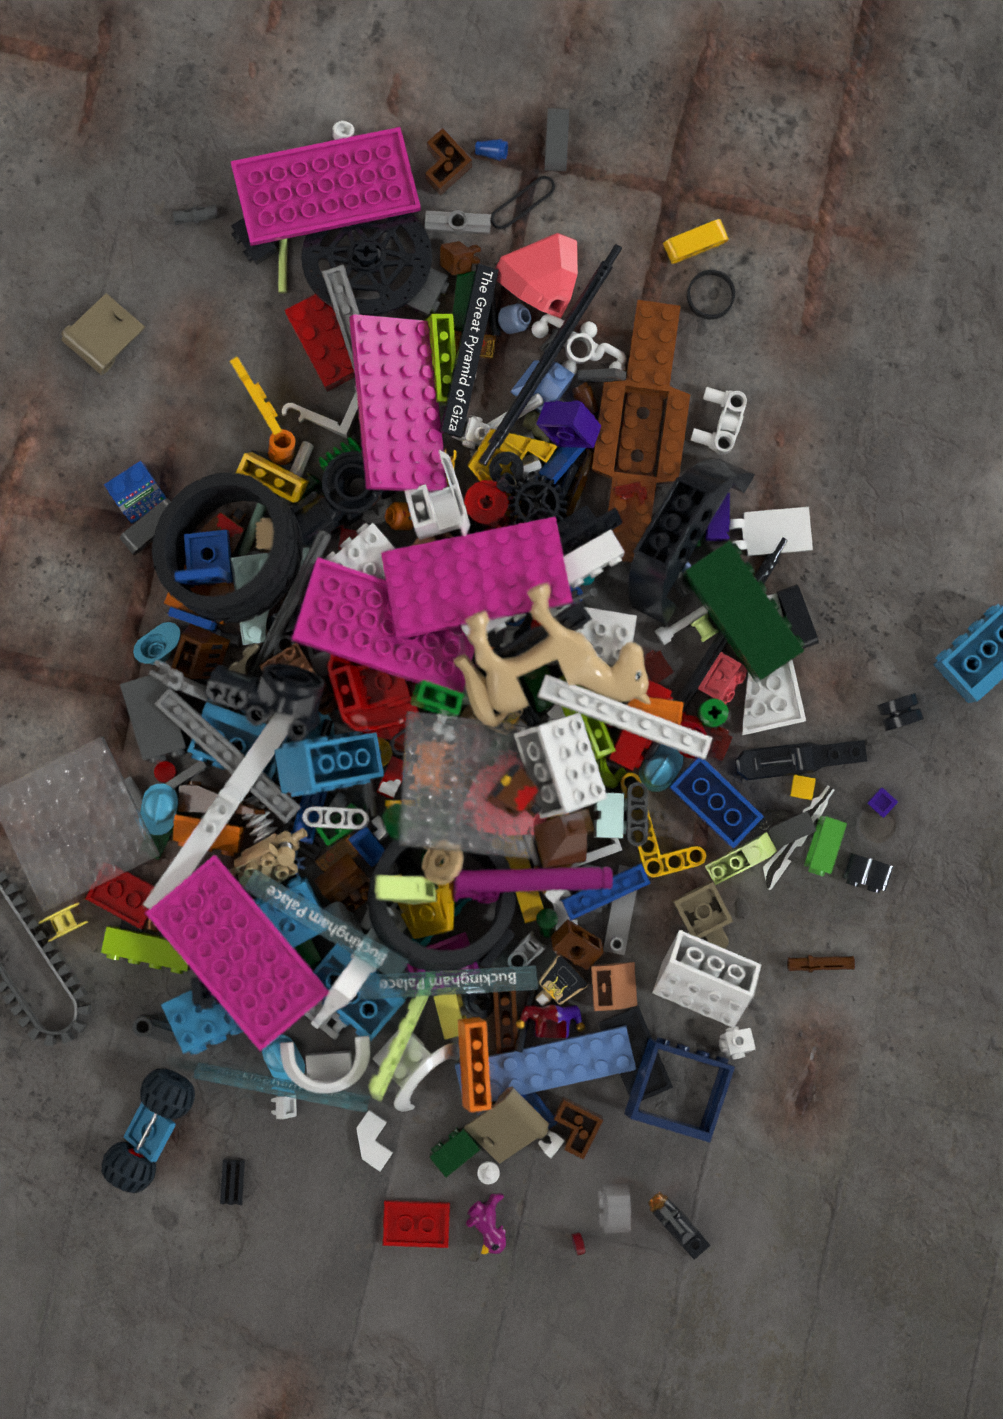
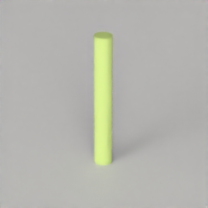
[278,238,288,293]

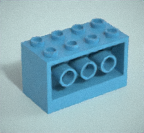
[933,604,1003,703]
[187,702,292,782]
[313,940,407,1041]

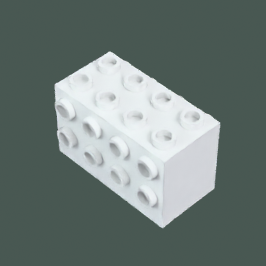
[308,523,395,584]
[547,605,637,668]
[514,713,607,819]
[653,930,761,1028]

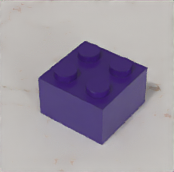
[537,400,602,448]

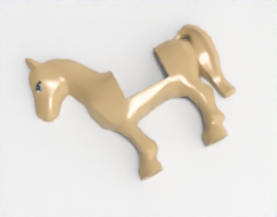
[454,583,651,727]

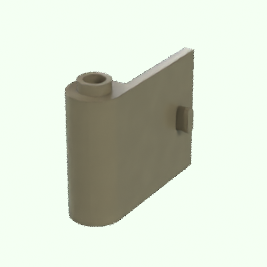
[61,293,145,375]
[464,1086,549,1164]

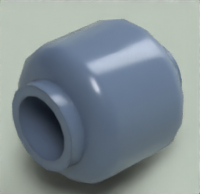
[498,303,531,334]

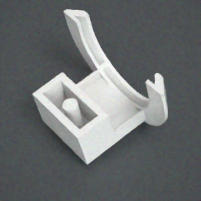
[405,450,470,540]
[372,1030,460,1112]
[280,1036,370,1093]

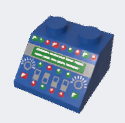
[104,461,167,524]

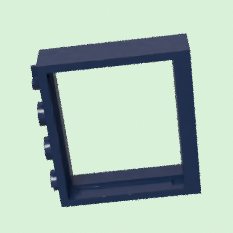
[624,1037,735,1142]

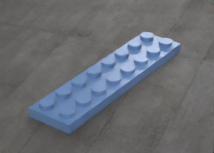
[455,1025,636,1102]

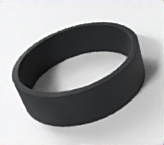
[687,269,736,320]

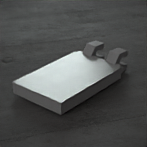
[149,660,230,710]

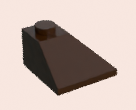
[533,812,587,868]

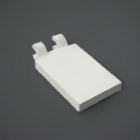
[729,507,813,556]

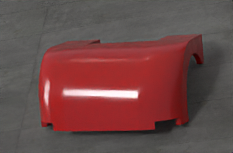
[327,654,421,732]

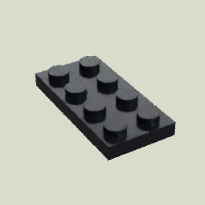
[598,1006,673,1101]

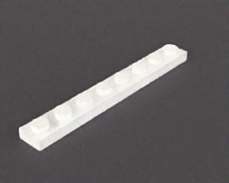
[538,675,712,760]

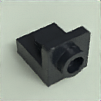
[191,977,219,1010]

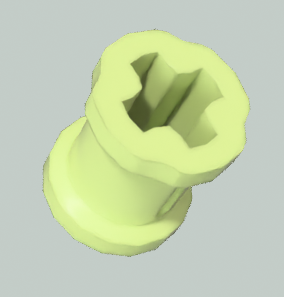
[691,614,719,642]

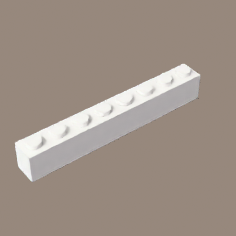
[460,530,624,644]

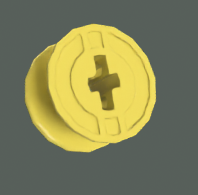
[39,903,88,942]

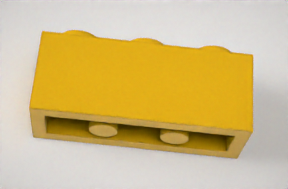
[236,452,309,503]

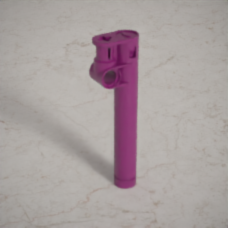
[454,867,613,904]

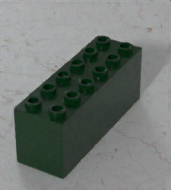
[683,541,805,683]

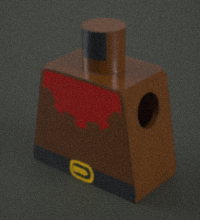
[198,507,247,558]
[485,763,542,818]

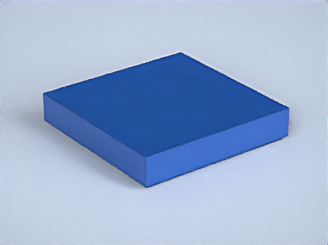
[168,607,218,631]

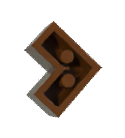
[425,128,472,196]
[553,1096,603,1160]

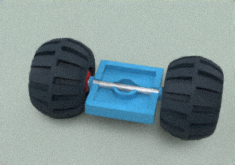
[101,1068,195,1193]

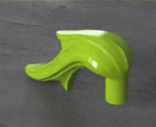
[596,756,627,788]

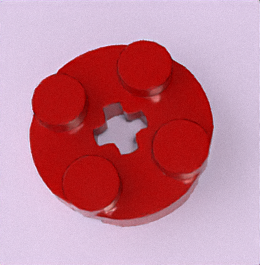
[464,480,508,524]

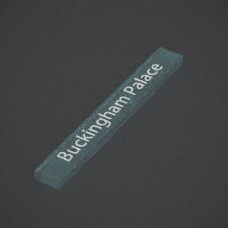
[244,869,409,981]
[359,966,538,999]
[194,1063,370,1112]

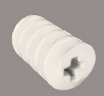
[242,796,277,844]

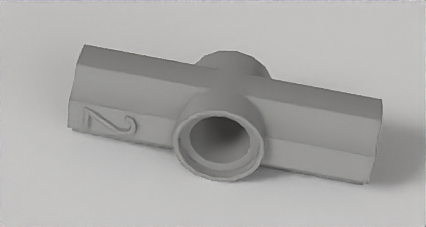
[425,210,491,235]

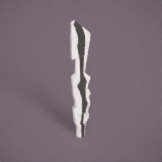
[763,785,835,890]

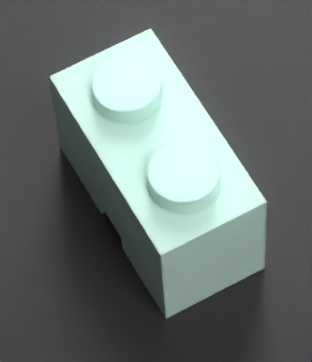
[593,793,627,838]

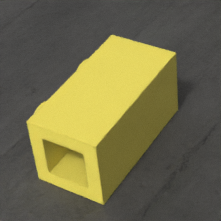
[434,987,467,1040]

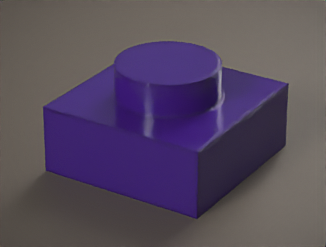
[866,787,898,818]

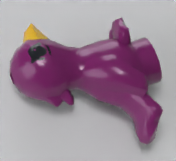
[466,1193,506,1254]

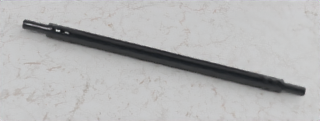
[478,244,622,467]
[643,537,788,760]

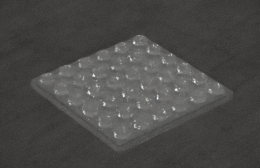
[399,712,534,859]
[0,736,160,912]

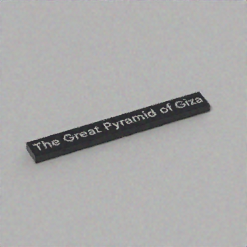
[440,263,499,438]

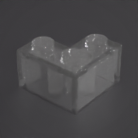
[598,1183,631,1233]

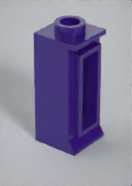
[706,492,730,541]

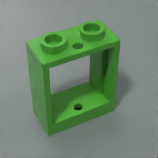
[804,816,847,877]

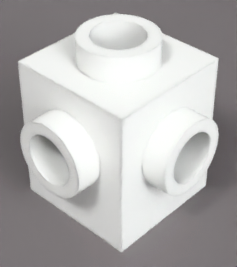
[452,416,490,449]
[719,1026,756,1060]

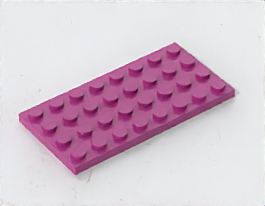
[231,127,421,246]
[349,314,447,492]
[381,517,573,639]
[292,557,475,693]
[146,855,329,1051]

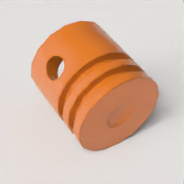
[268,429,296,465]

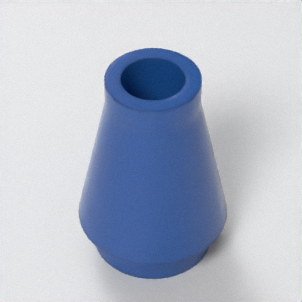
[475,139,508,161]

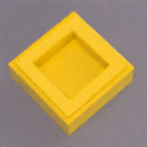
[790,775,816,800]

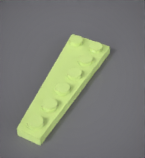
[369,973,436,1102]

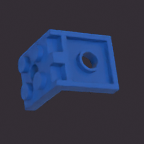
[175,530,233,588]

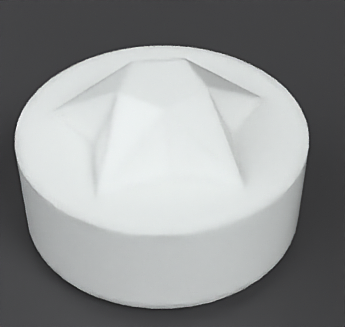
[332,121,354,140]
[478,1161,500,1184]

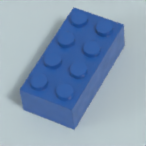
[668,757,764,848]

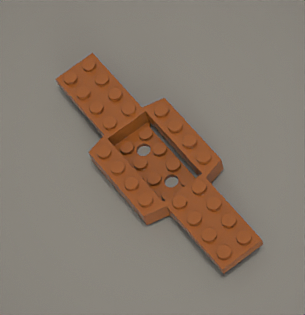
[591,300,690,563]

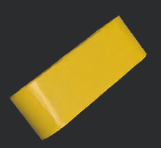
[663,219,729,264]

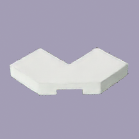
[356,1109,393,1171]

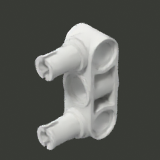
[690,387,747,455]

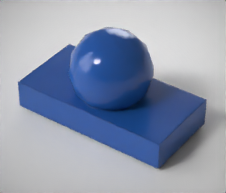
[349,826,386,867]

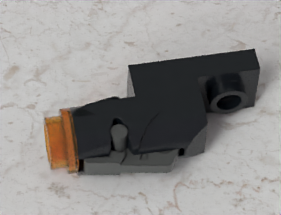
[647,1192,711,1260]

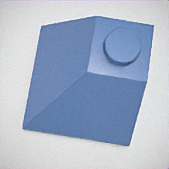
[511,360,575,413]

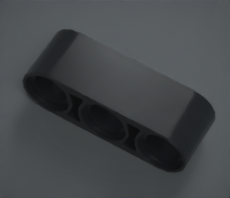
[776,584,819,649]

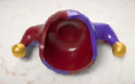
[516,1005,585,1038]

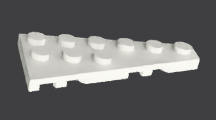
[741,594,806,736]

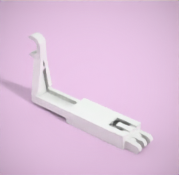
[282,384,359,438]
[311,902,407,1029]

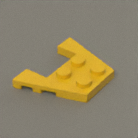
[230,357,282,435]
[467,428,557,518]
[393,863,454,939]

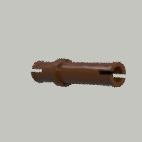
[787,955,855,973]

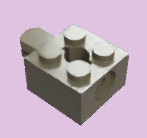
[672,881,733,949]

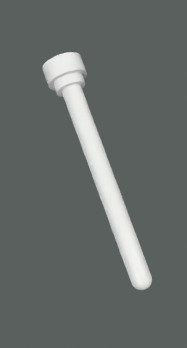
[655,606,708,645]

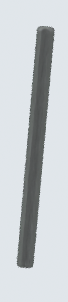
[247,531,330,678]

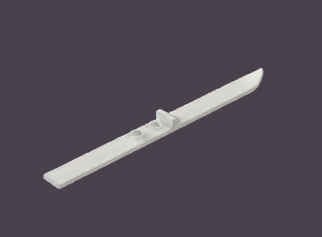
[143,712,293,909]

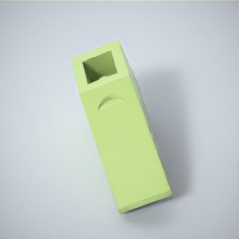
[705,832,777,885]
[375,876,436,905]

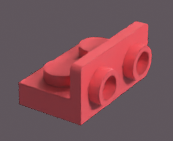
[698,652,747,704]

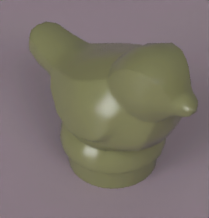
[522,411,551,442]

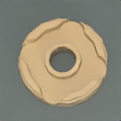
[422,840,463,885]

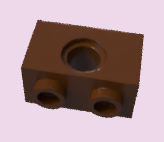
[551,919,604,970]

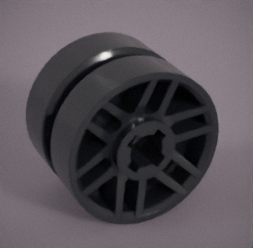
[877,693,924,731]

